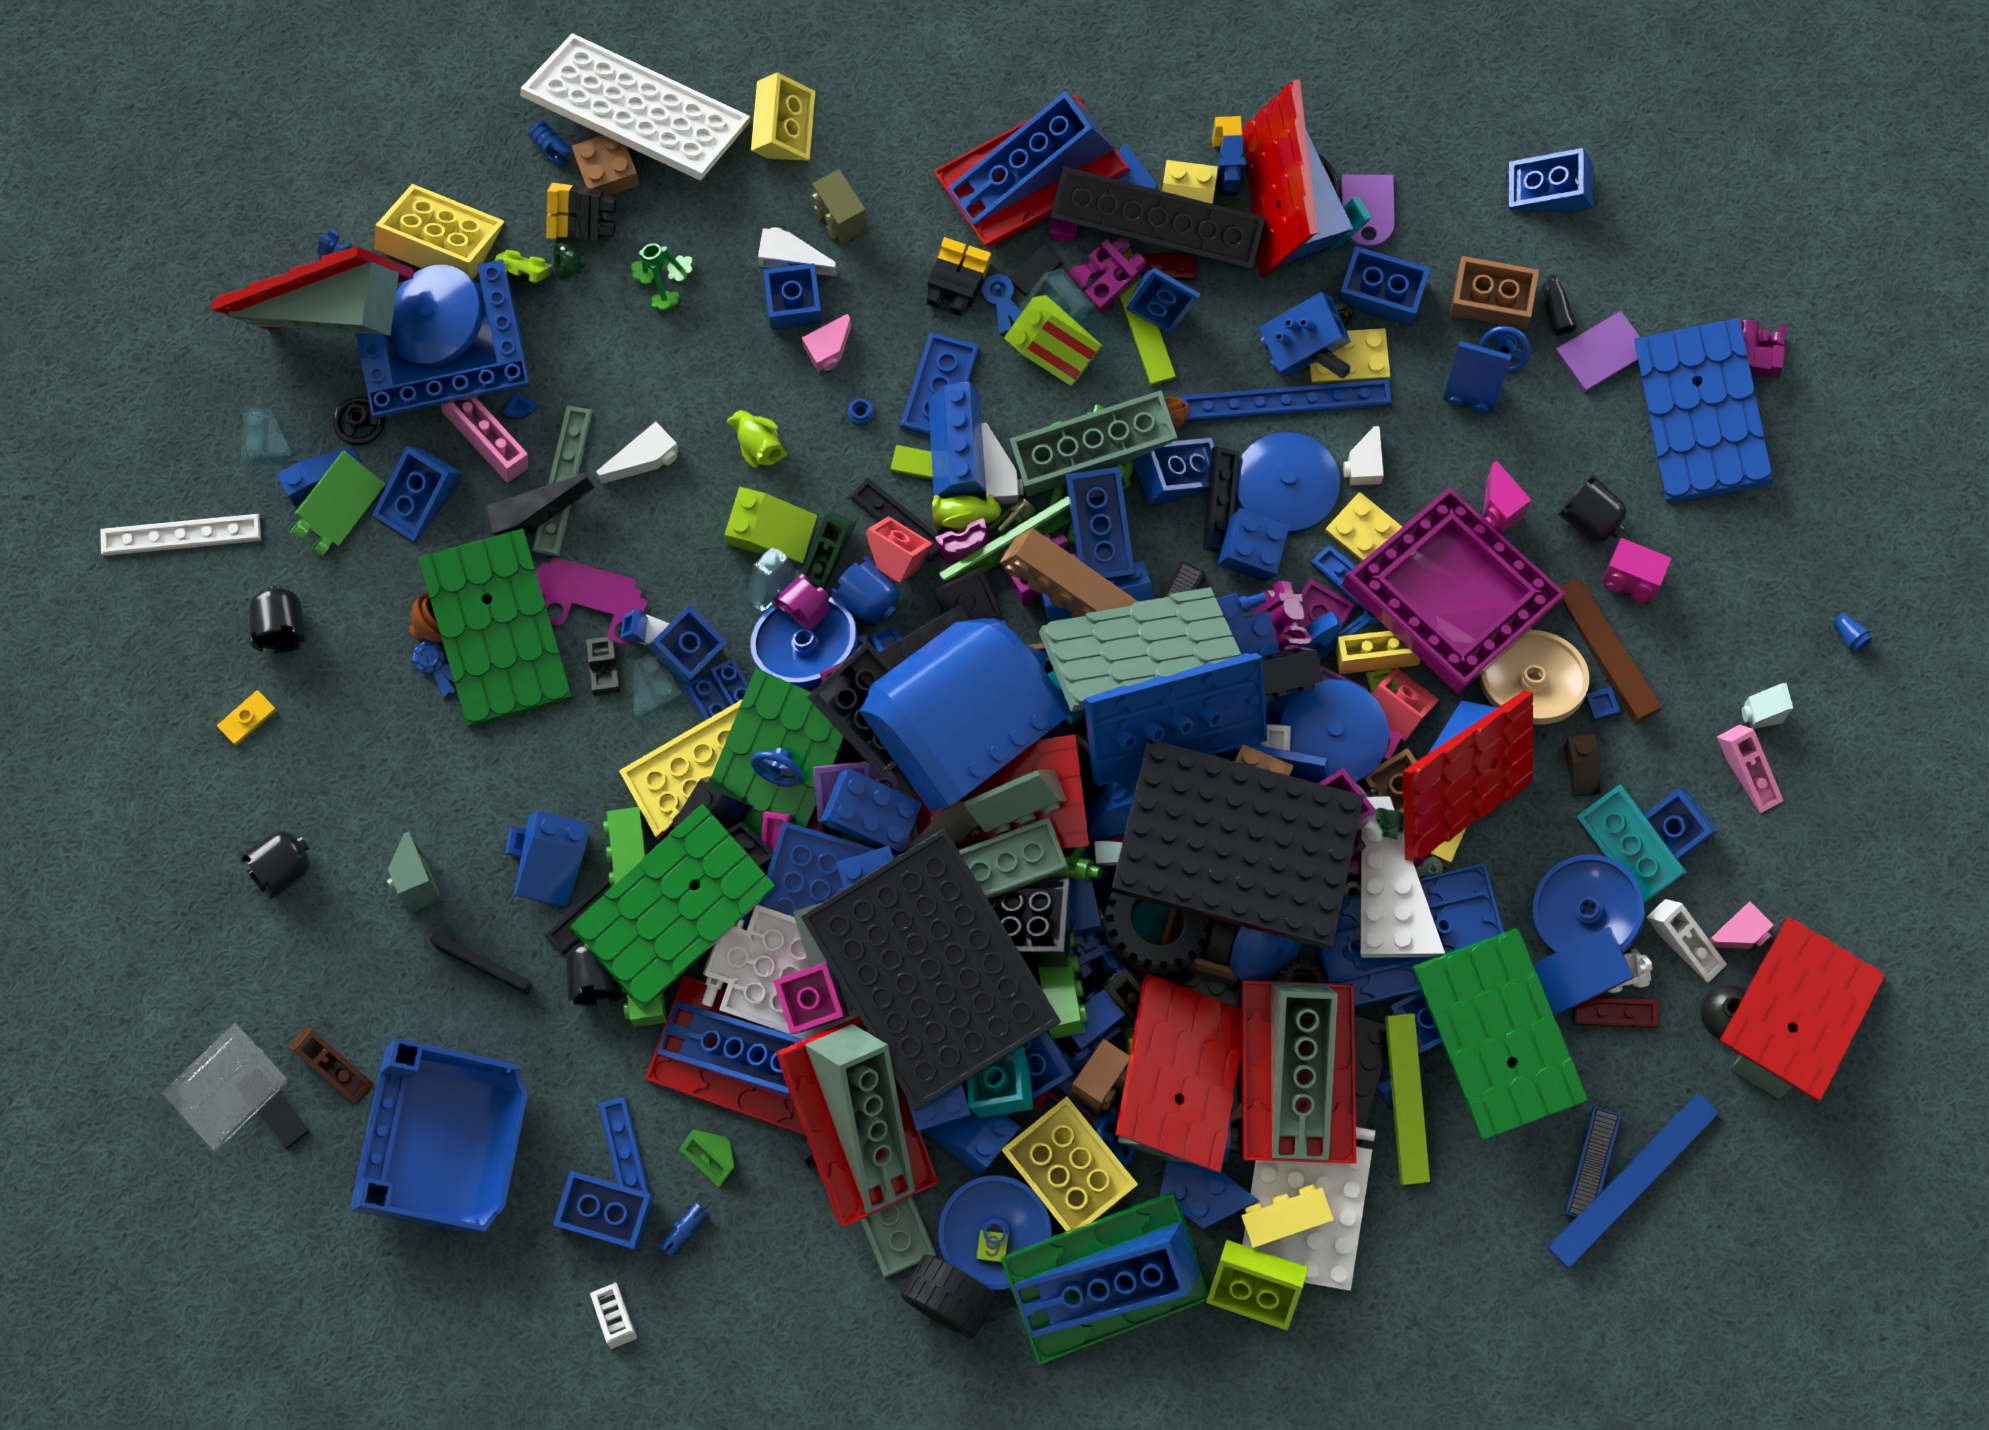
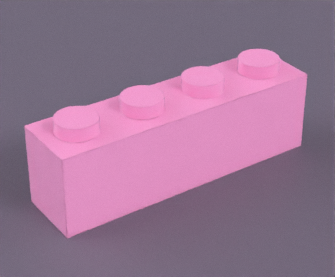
[441,397,528,484]

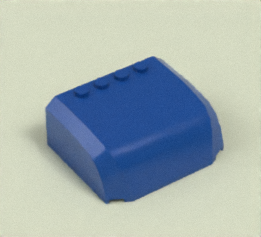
[859,618,1072,813]
[351,1038,528,1232]

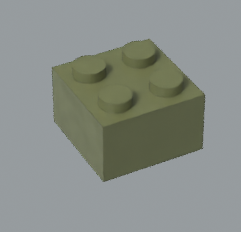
[811,169,867,245]

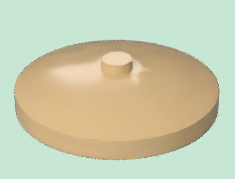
[1480,630,1589,725]

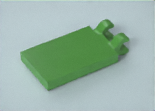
[290,451,386,556]

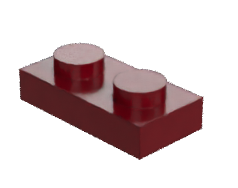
[1144,253,1196,280]

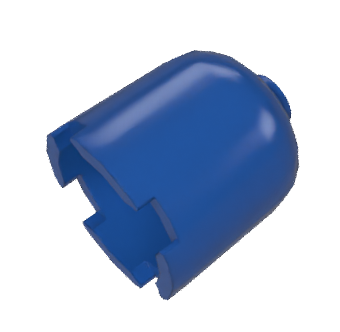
[831,556,899,624]

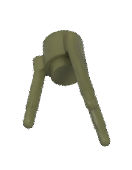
[987,498,1036,532]

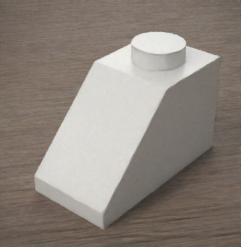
[1343,426,1384,485]

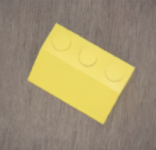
[751,72,815,161]

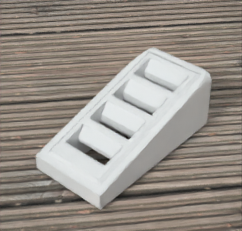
[590,1283,637,1349]

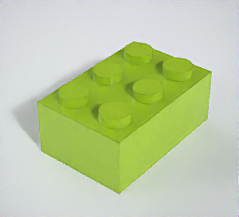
[1206,1240,1308,1331]

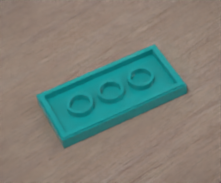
[1576,784,1687,903]

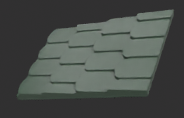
[1039,587,1241,712]

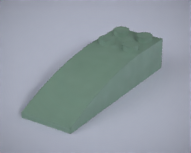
[1010,390,1178,497]

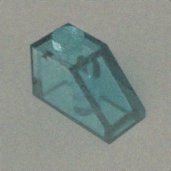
[746,546,800,613]

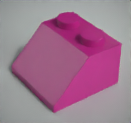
[1483,461,1531,535]

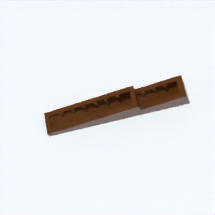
[1559,578,1662,725]

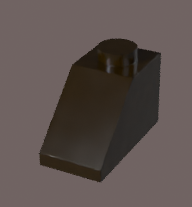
[1564,734,1600,797]

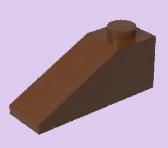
[288,1025,373,1104]

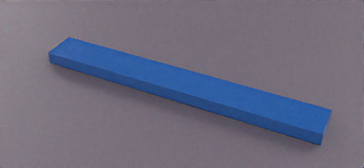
[1180,379,1392,422]
[1546,1093,1719,1269]

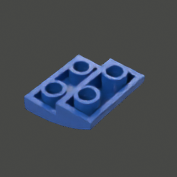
[684,658,749,721]

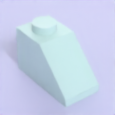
[1742,683,1793,729]

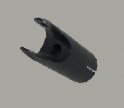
[1542,274,1577,336]

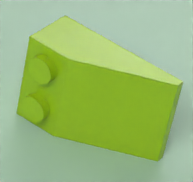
[724,487,818,564]

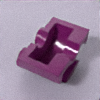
[935,518,991,566]
[772,574,832,632]

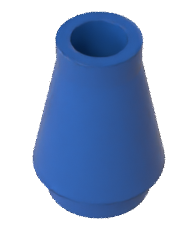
[1833,613,1873,653]

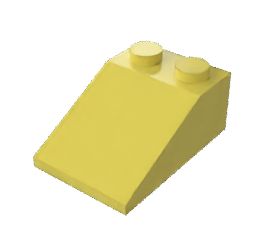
[1162,160,1218,204]

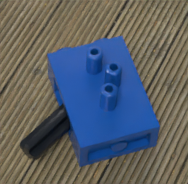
[1259,292,1351,378]

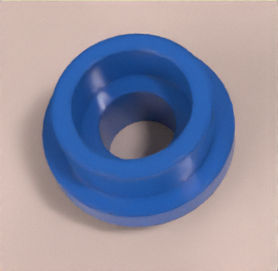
[848,399,874,425]

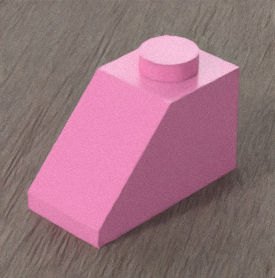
[802,314,851,372]
[1709,902,1773,949]

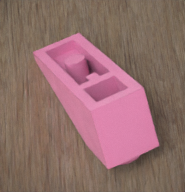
[1717,725,1784,813]

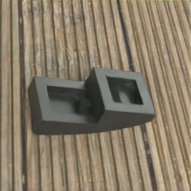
[586,637,620,696]

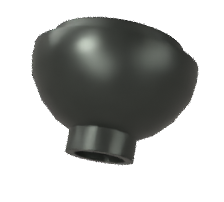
[1701,985,1746,1038]

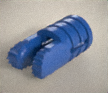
[528,120,572,169]

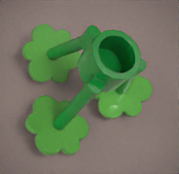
[631,243,693,310]

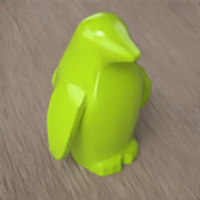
[727,410,787,468]
[932,494,1001,534]

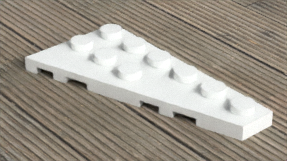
[1361,797,1445,958]

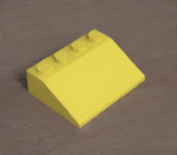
[374,184,504,279]
[1002,1097,1138,1232]

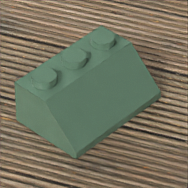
[964,769,1067,835]
[387,831,442,913]

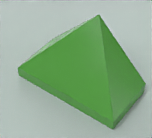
[679,1130,734,1187]

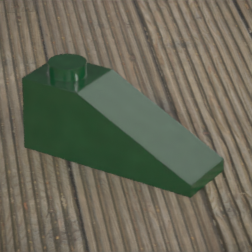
[801,512,857,589]

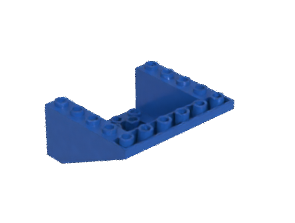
[356,260,530,419]

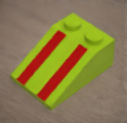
[1004,295,1103,386]

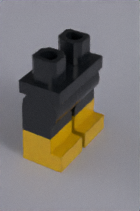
[546,183,617,242]
[927,237,991,316]

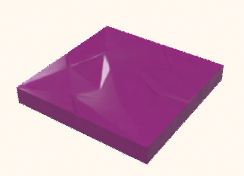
[1341,487,1566,695]

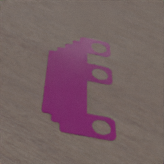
[535,557,648,645]

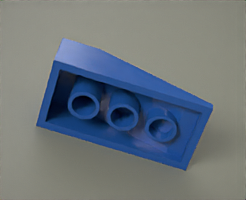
[1065,467,1135,578]

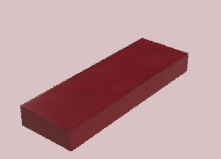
[1574,997,1658,1028]

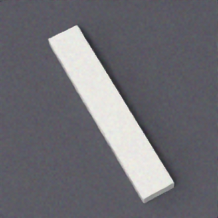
[101,514,262,556]

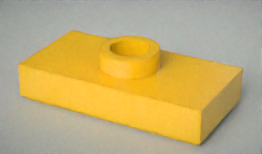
[217,690,277,746]

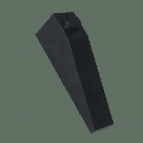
[486,473,595,536]

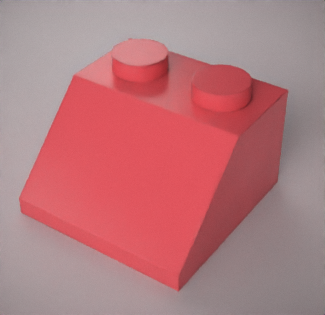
[866,516,933,583]
[1372,668,1439,741]

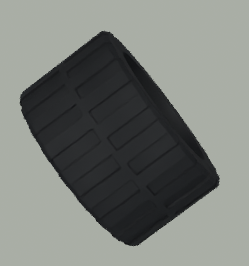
[901,1254,997,1339]

